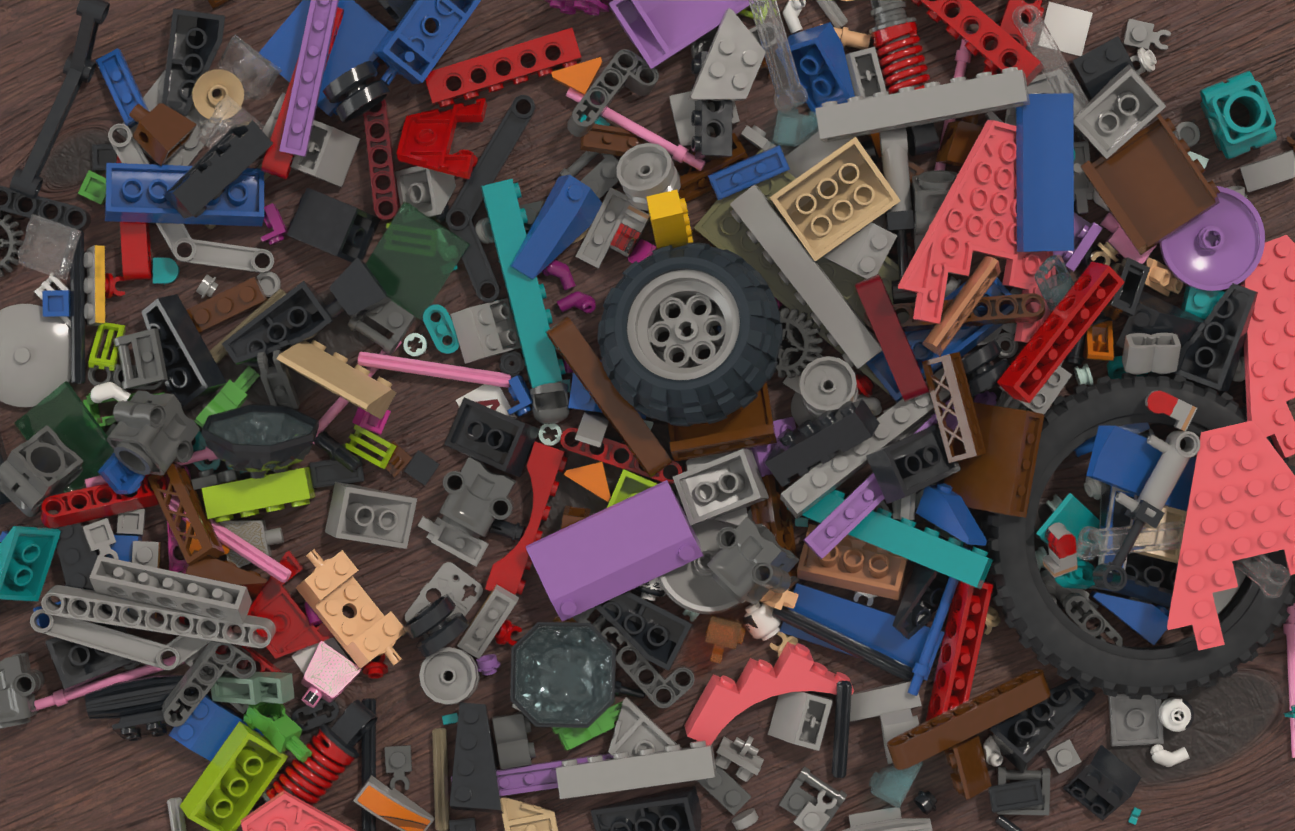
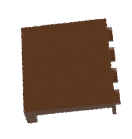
[1081,113,1220,255]
[668,357,777,462]
[944,402,1044,518]

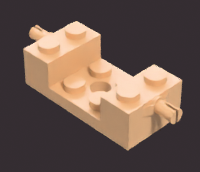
[296,549,406,669]

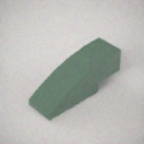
[211,672,294,705]

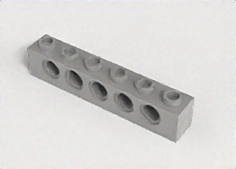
[89,555,252,625]

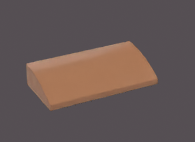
[922,256,1001,357]
[797,524,908,600]

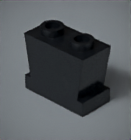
[1100,257,1150,321]

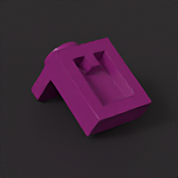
[260,203,288,245]

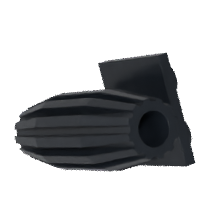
[85,675,197,741]

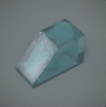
[869,761,923,808]

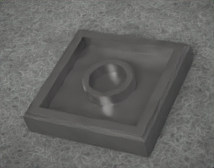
[1108,693,1164,746]

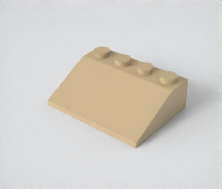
[770,137,901,261]
[277,340,396,419]

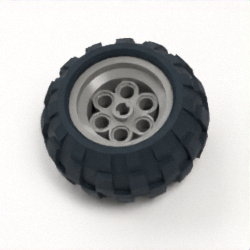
[598,242,783,426]

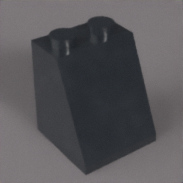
[287,187,381,263]

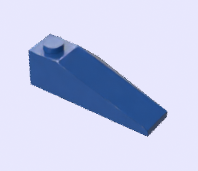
[510,175,602,279]

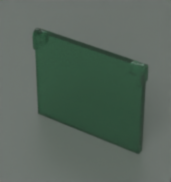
[366,202,469,320]
[15,381,114,493]

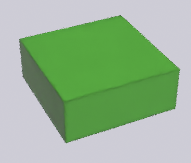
[78,171,106,205]

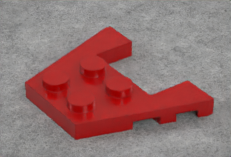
[396,98,487,179]
[247,550,334,659]

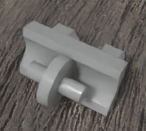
[715,736,764,782]

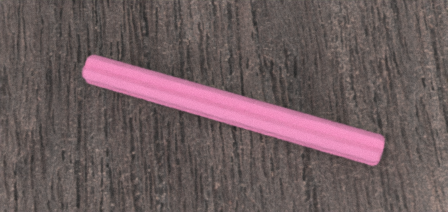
[357,352,511,388]
[163,493,292,583]

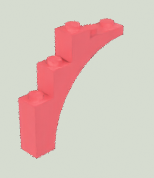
[684,642,854,745]

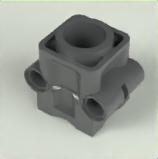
[911,170,958,251]
[107,390,200,475]
[0,425,84,517]
[439,457,517,539]
[707,517,799,605]
[0,652,45,729]

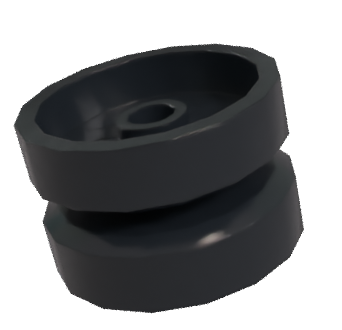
[323,61,391,123]
[962,339,1011,397]
[403,594,470,658]

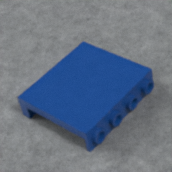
[257,0,389,117]

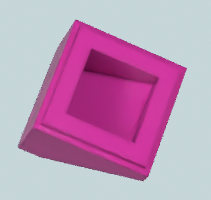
[628,239,657,264]
[352,407,391,435]

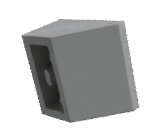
[845,47,886,99]
[291,120,360,187]
[451,298,521,364]
[768,691,833,751]

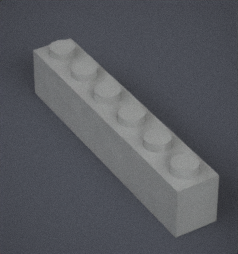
[556,740,717,799]

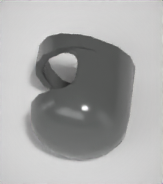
[530,382,570,424]

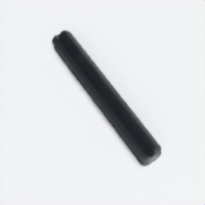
[832,681,852,778]

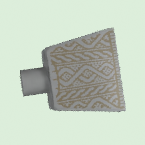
[220,520,284,568]

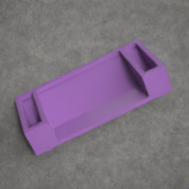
[609,0,758,69]
[526,480,703,622]

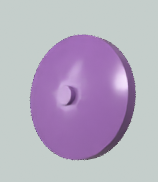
[1159,186,1265,291]

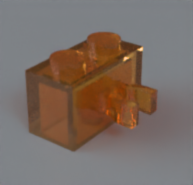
[704,614,745,664]

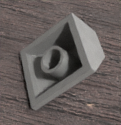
[395,166,456,223]

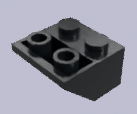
[1063,745,1141,821]

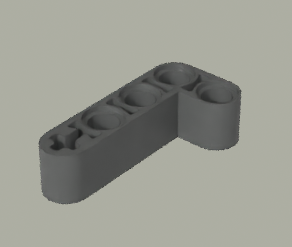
[567,49,659,137]
[601,625,695,708]
[162,641,256,727]

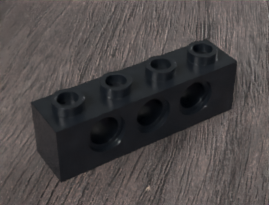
[691,51,732,160]

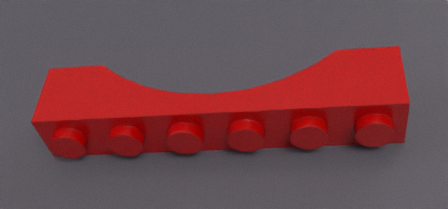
[485,441,568,595]

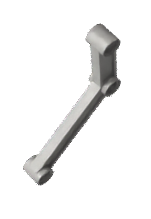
[108,124,274,273]
[30,609,234,670]

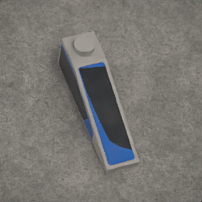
[1098,482,1137,573]

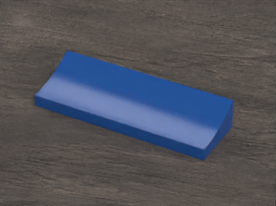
[1016,93,1074,252]
[105,163,264,226]
[865,278,1014,403]
[1086,426,1196,511]
[780,583,945,680]

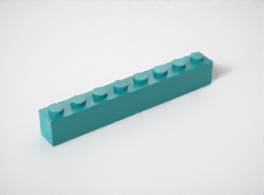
[481,179,566,388]
[787,489,993,589]

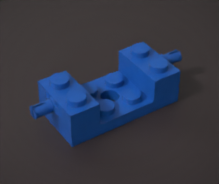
[373,0,481,86]

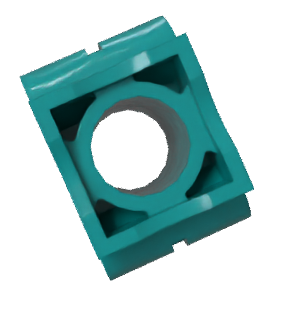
[1200,71,1277,160]

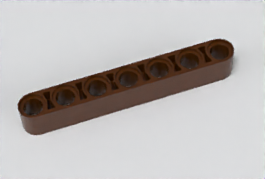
[864,293,1045,333]
[546,317,672,477]
[887,669,1051,770]

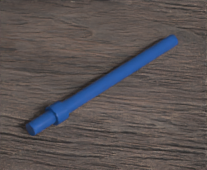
[908,546,970,696]

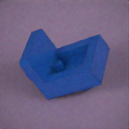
[98,453,145,494]

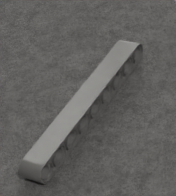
[41,585,276,648]

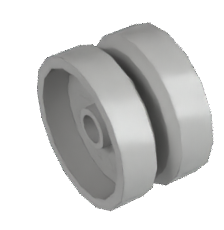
[616,143,681,211]
[799,356,859,419]
[419,647,480,705]

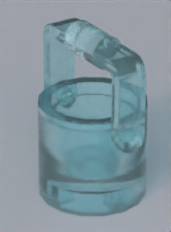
[1035,255,1074,313]

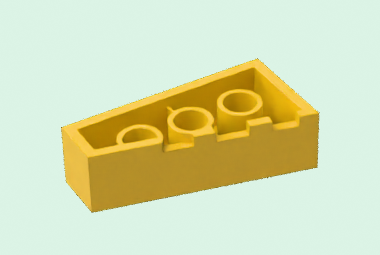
[646,189,693,249]

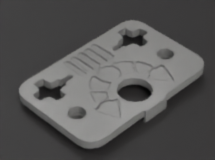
[405,562,483,635]

